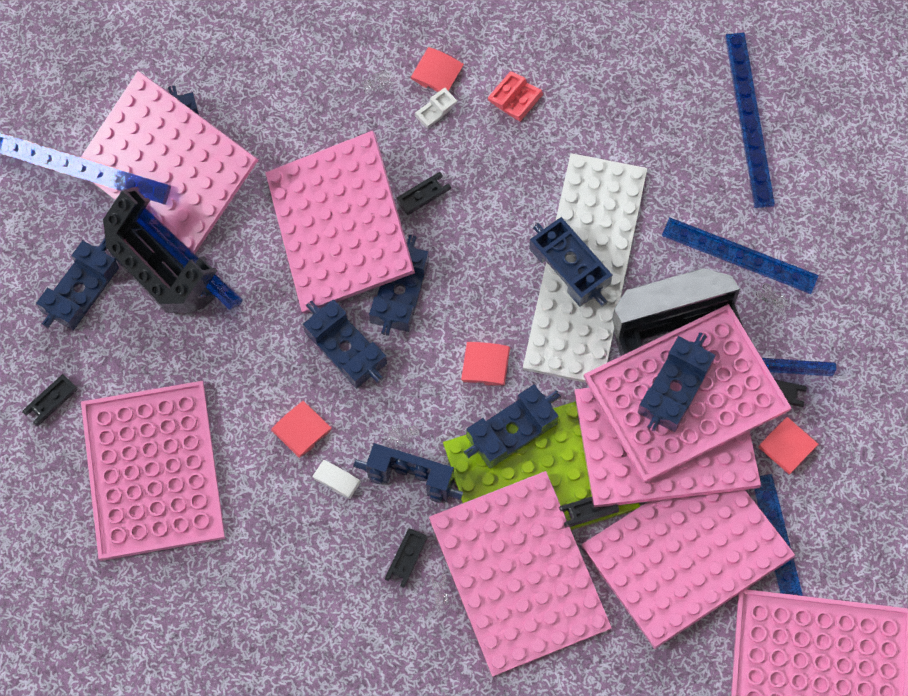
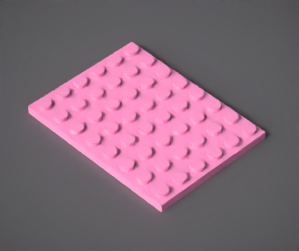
[74,71,259,257]
[265,131,415,314]
[583,304,791,484]
[81,381,225,561]
[574,388,761,507]
[429,471,612,677]
[581,490,795,649]
[731,589,908,696]

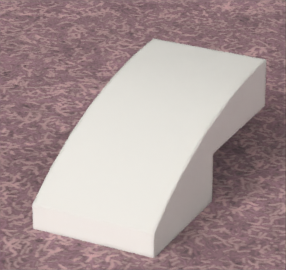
[415,88,457,129]
[312,460,361,499]

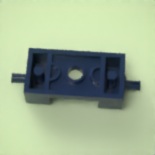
[529,217,613,307]
[369,235,429,336]
[36,238,119,331]
[302,299,387,389]
[638,333,716,432]
[463,384,561,469]
[353,443,463,503]

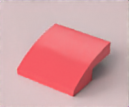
[410,47,464,92]
[488,71,543,122]
[461,342,510,385]
[271,401,331,458]
[758,417,818,475]

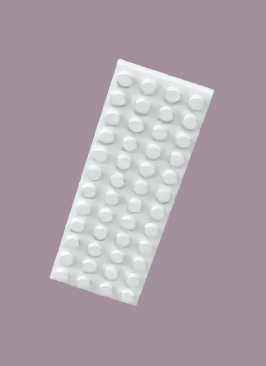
[523,153,647,383]

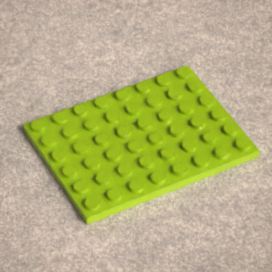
[443,401,640,530]

